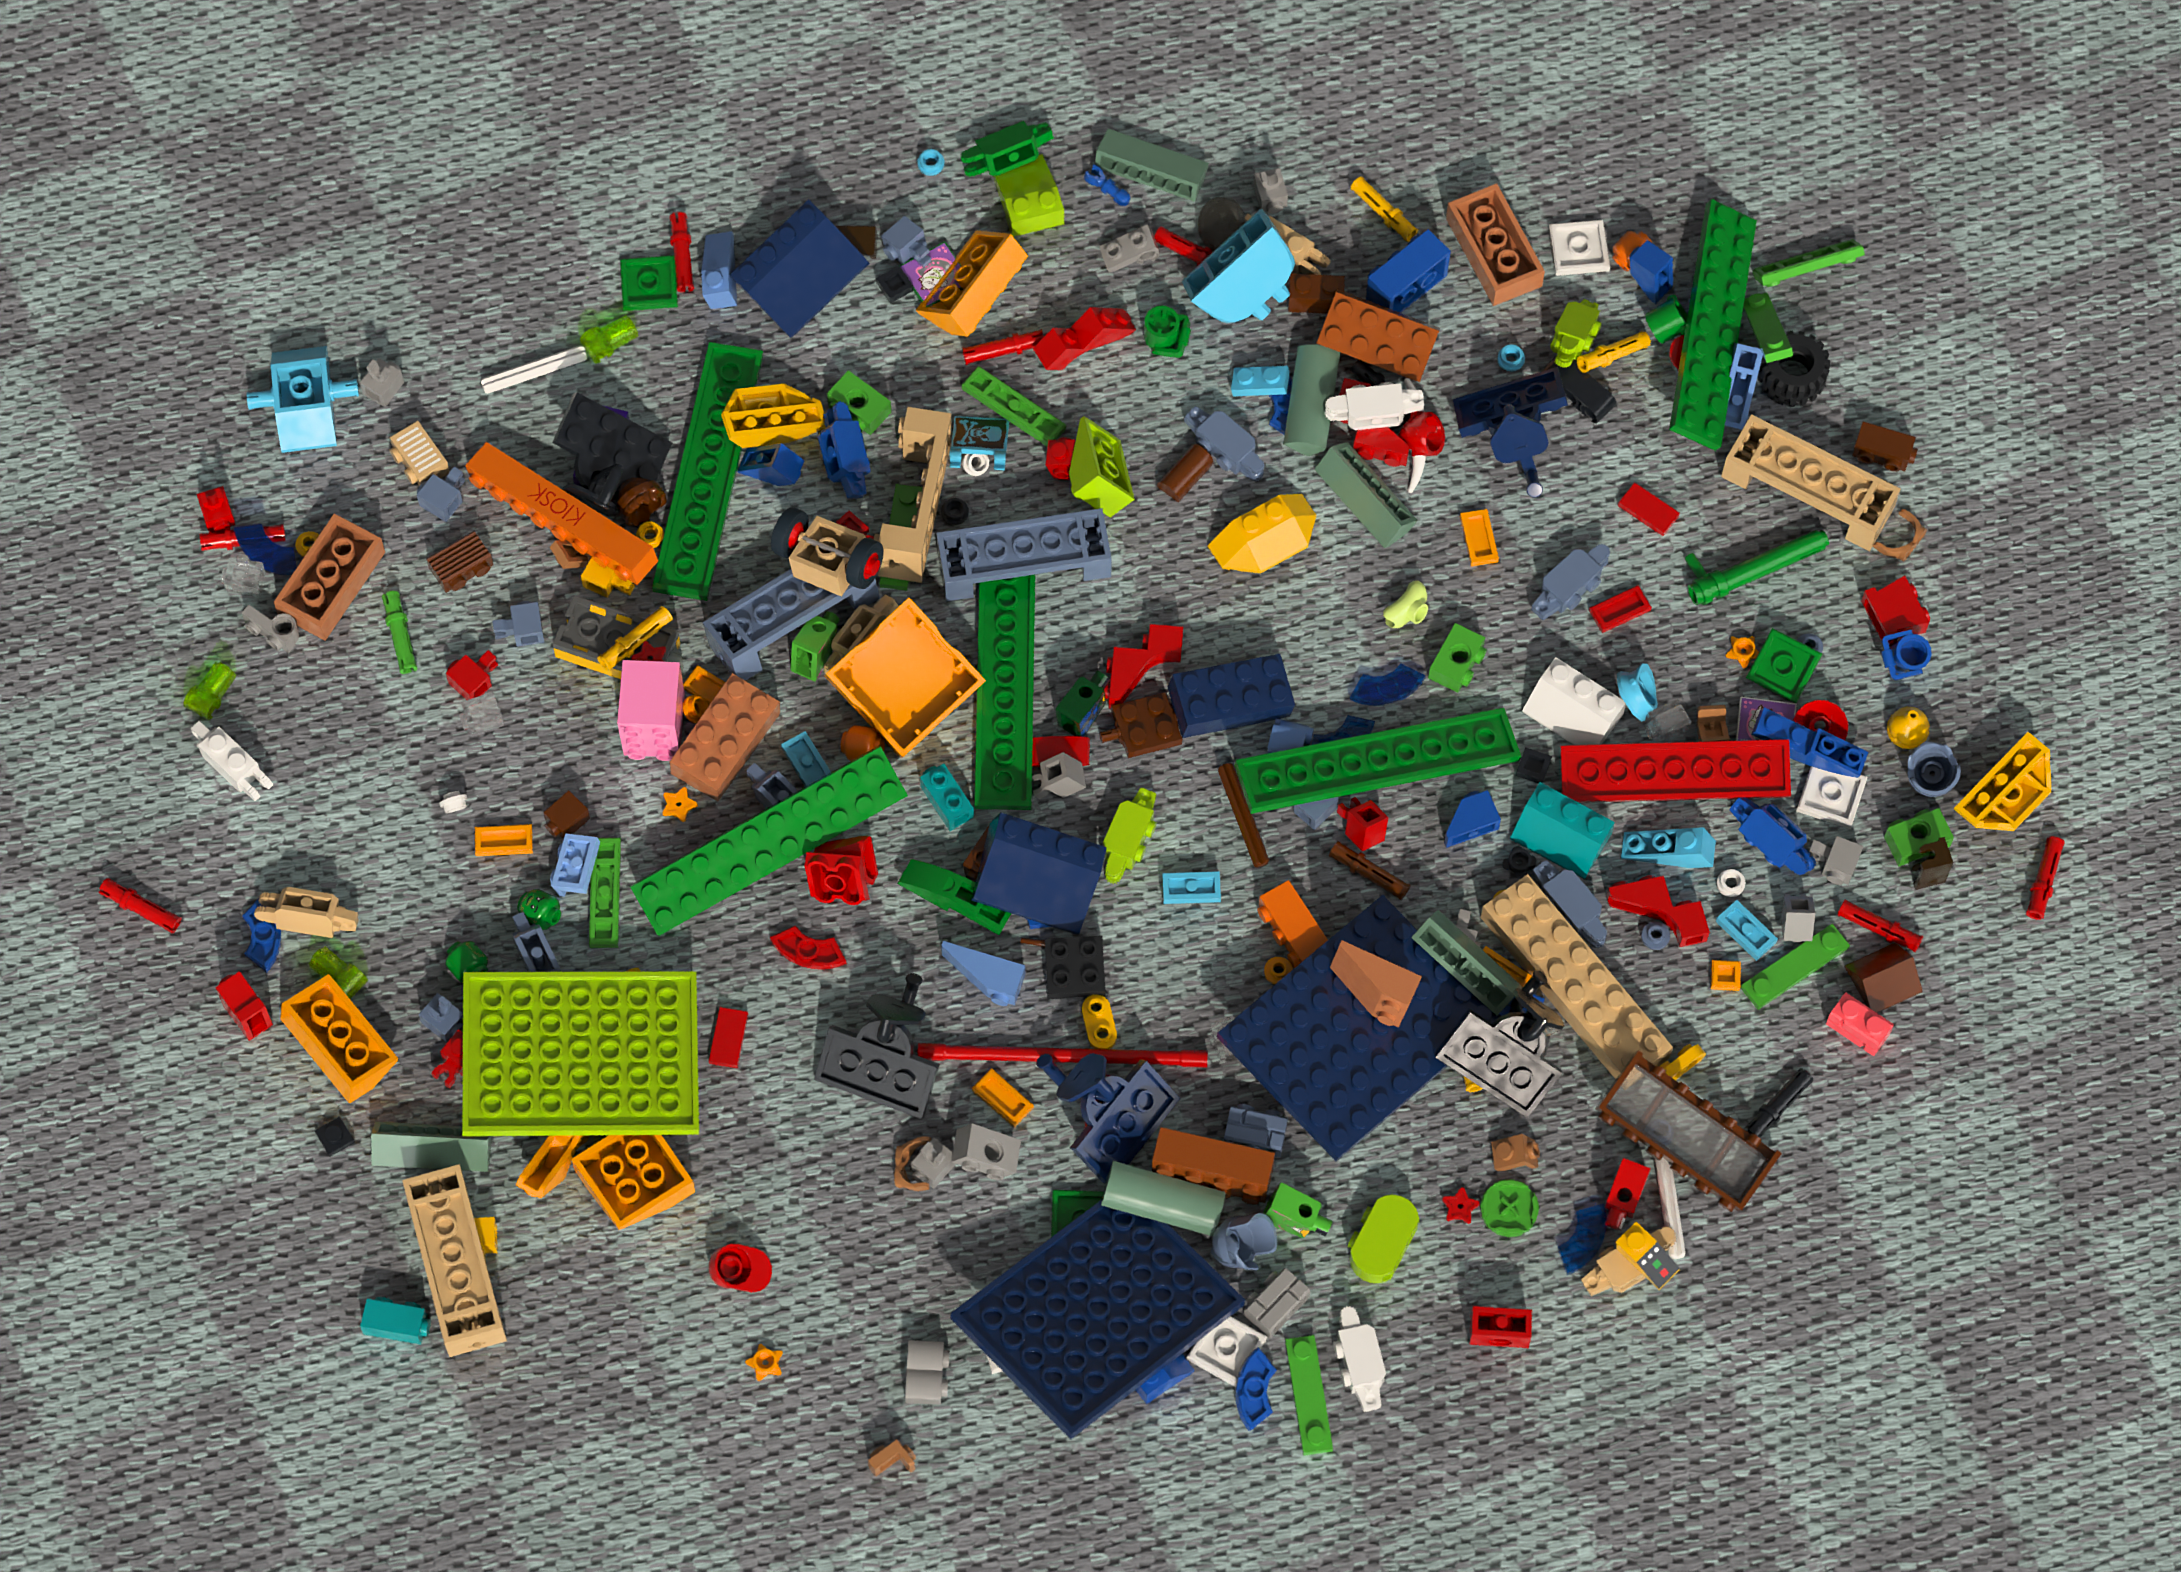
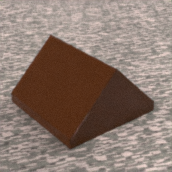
[1844,943,1923,1013]

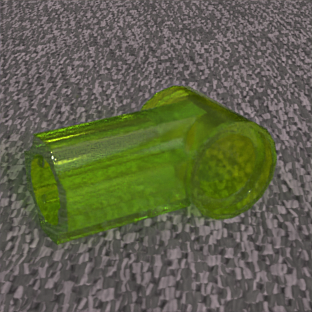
[579,315,639,363]
[183,662,237,720]
[308,946,368,1000]

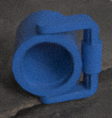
[1881,630,1932,680]

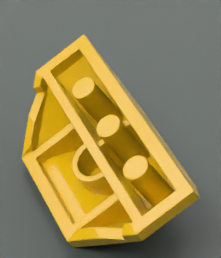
[721,384,826,448]
[1208,494,1317,573]
[1954,732,2051,831]

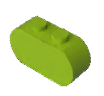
[1347,1195,1419,1283]

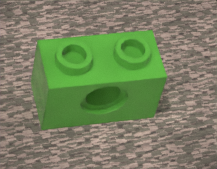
[827,370,891,435]
[1428,623,1487,693]
[1884,808,1954,867]

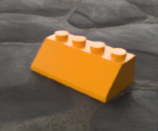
[916,230,1028,337]
[280,974,398,1104]

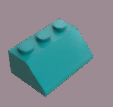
[1510,782,1615,879]

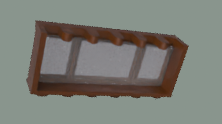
[1595,1050,1782,1212]

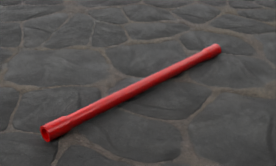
[918,1043,1208,1068]

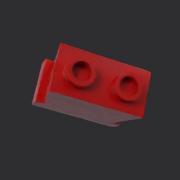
[1861,575,1930,647]
[215,971,273,1041]

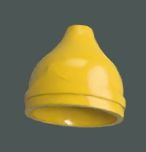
[1886,706,1930,749]

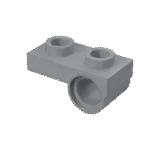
[1099,224,1160,272]
[242,605,299,653]

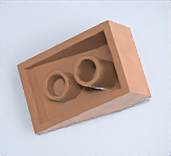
[1330,940,1422,1027]

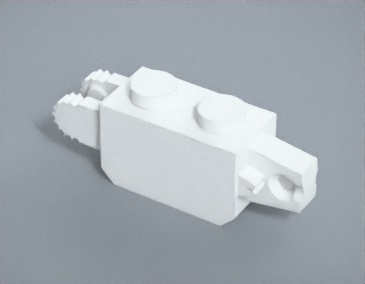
[1325,382,1424,430]
[191,721,273,801]
[1333,1306,1386,1412]

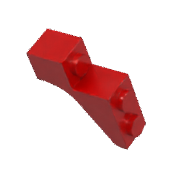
[1033,307,1136,370]
[1339,378,1409,467]
[1104,624,1183,709]
[1606,875,1710,948]

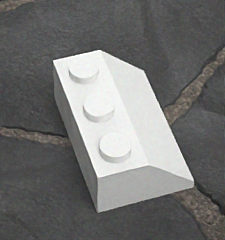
[1522,657,1626,745]

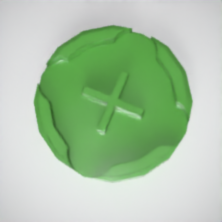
[1480,1179,1539,1237]

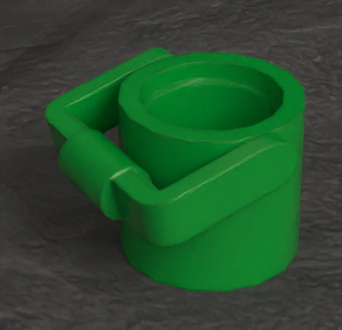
[1645,295,1688,344]
[1144,306,1191,358]

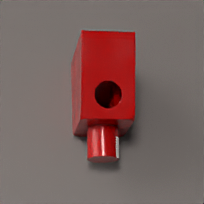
[1605,1158,1651,1230]

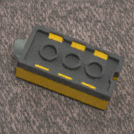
[552,595,684,679]

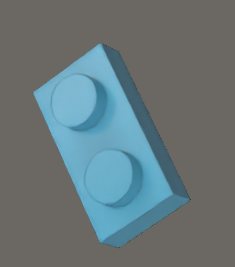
[1231,366,1290,396]
[781,731,831,787]
[1162,871,1221,904]
[1716,900,1778,961]

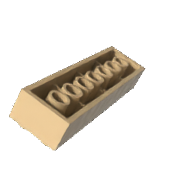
[1481,874,1673,1090]

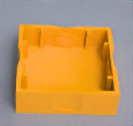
[824,598,986,758]

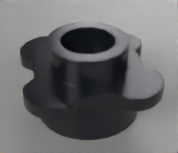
[1502,846,1536,879]

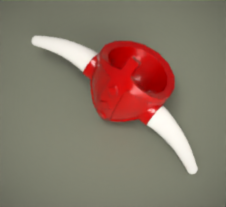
[1398,378,1445,493]

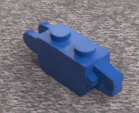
[818,401,871,499]
[1729,797,1816,875]

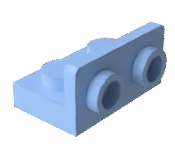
[550,833,600,897]

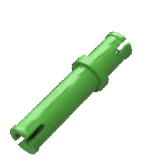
[382,591,418,674]

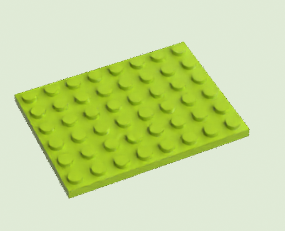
[462,971,699,1136]

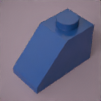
[1629,240,1673,304]
[737,443,805,486]
[1444,790,1501,848]
[1136,1354,1195,1404]

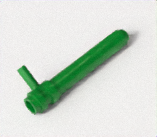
[1685,530,1829,605]

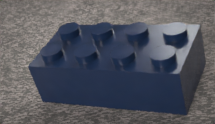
[1168,654,1295,738]

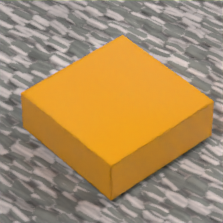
[1711,960,1741,991]

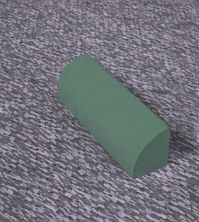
[1095,128,1209,202]
[1283,344,1340,456]
[1314,442,1418,548]
[1411,910,1523,1015]
[371,1122,492,1172]
[1101,1161,1226,1236]

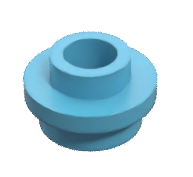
[918,149,945,176]
[1497,344,1525,371]

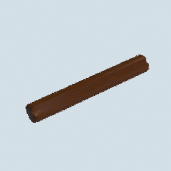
[1218,763,1269,868]

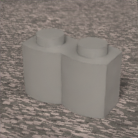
[905,1340,950,1405]

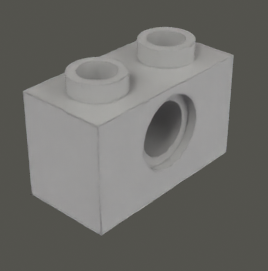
[952,1123,1021,1180]

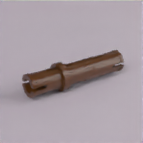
[1329,841,1411,901]

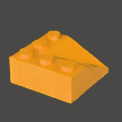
[571,1135,695,1230]

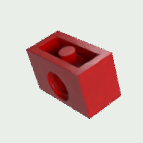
[1469,1306,1532,1348]

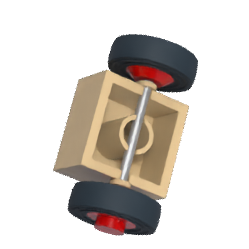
[771,507,884,597]

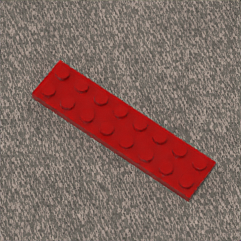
[1561,739,1791,803]

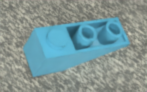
[1621,827,1716,868]

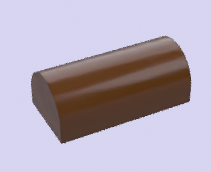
[1157,444,1213,503]

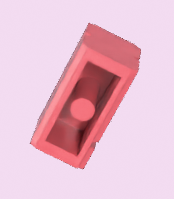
[1826,992,1894,1056]

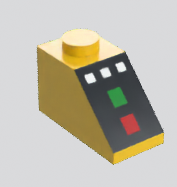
[1615,1222,1680,1290]

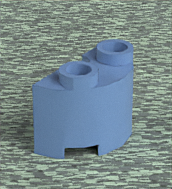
[1267,718,1314,754]

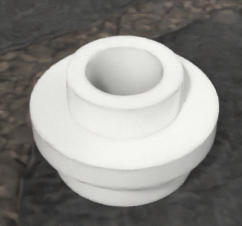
[962,454,989,476]
[439,791,468,813]
[1716,869,1746,897]

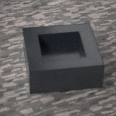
[876,266,914,304]
[1516,747,1552,784]
[315,1116,355,1157]

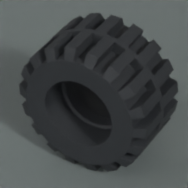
[1758,331,1830,407]

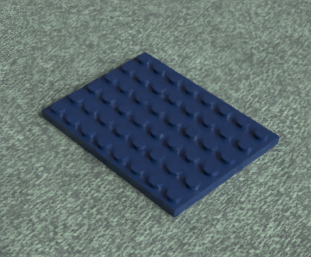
[1216,895,1501,1162]
[950,1200,1245,1440]

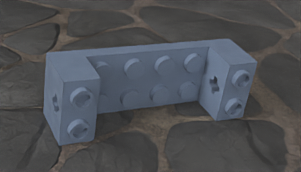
[937,508,1112,602]
[702,569,880,681]

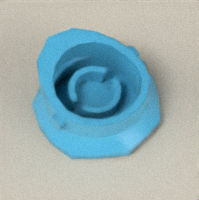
[1617,663,1658,722]

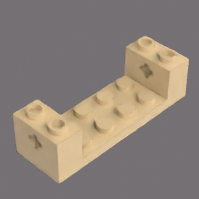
[874,407,951,583]
[1721,414,1901,551]
[402,1164,507,1357]

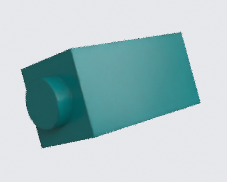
[920,763,974,831]
[360,1297,431,1344]

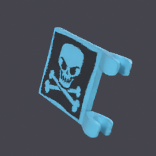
[949,416,1009,470]

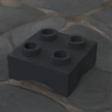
[1045,936,1106,999]

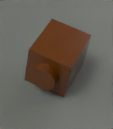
[543,790,590,839]

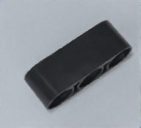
[1540,356,1617,424]

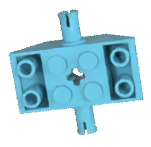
[246,346,359,453]

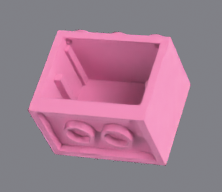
[617,660,685,761]

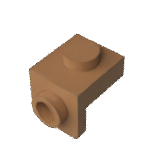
[549,540,592,569]
[1696,705,1730,742]
[1491,1134,1540,1171]
[868,1439,916,1476]

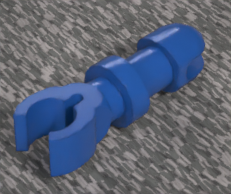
[1084,165,1131,206]

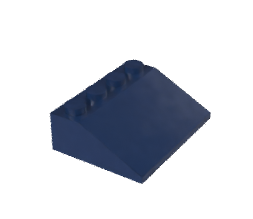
[730,199,870,338]
[972,812,1107,935]

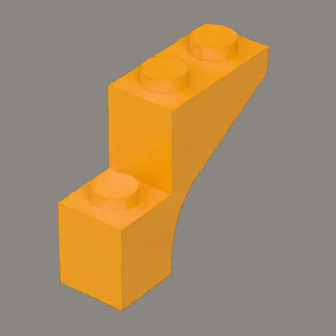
[516,1135,589,1198]

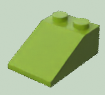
[993,154,1064,237]
[1069,416,1135,518]

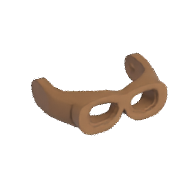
[1873,509,1927,562]
[894,1136,931,1191]

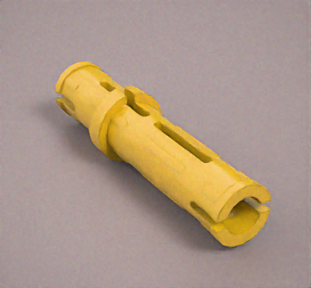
[1350,176,1418,242]
[1577,331,1651,373]
[597,606,673,671]

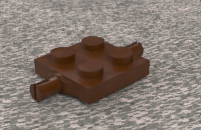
[1099,692,1182,758]

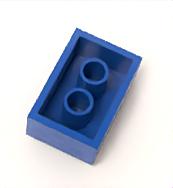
[1366,229,1451,313]

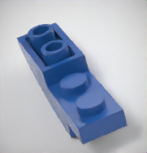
[1751,707,1868,778]

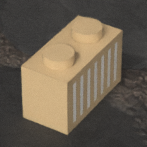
[390,421,450,486]

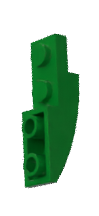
[897,859,1011,935]

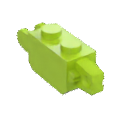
[1550,299,1602,368]
[1103,788,1157,884]

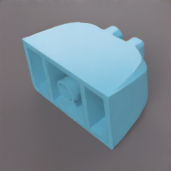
[1182,209,1295,323]

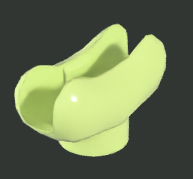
[1383,580,1428,628]

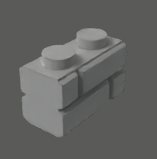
[1244,1268,1310,1339]

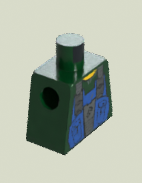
[1055,671,1110,737]

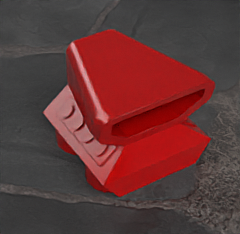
[805,836,878,905]

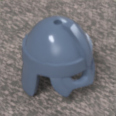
[1908,741,1961,797]
[1210,1213,1277,1270]

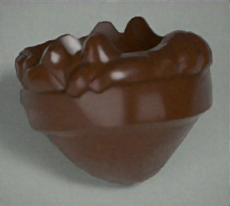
[617,478,667,527]

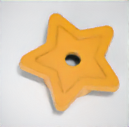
[1726,636,1759,669]
[662,787,698,822]
[745,1344,783,1381]

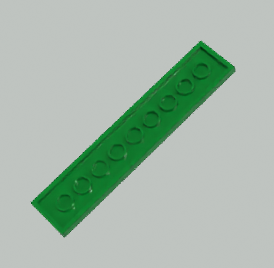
[1669,199,1757,451]
[652,342,763,601]
[975,575,1035,810]
[1234,708,1521,814]
[630,745,908,936]

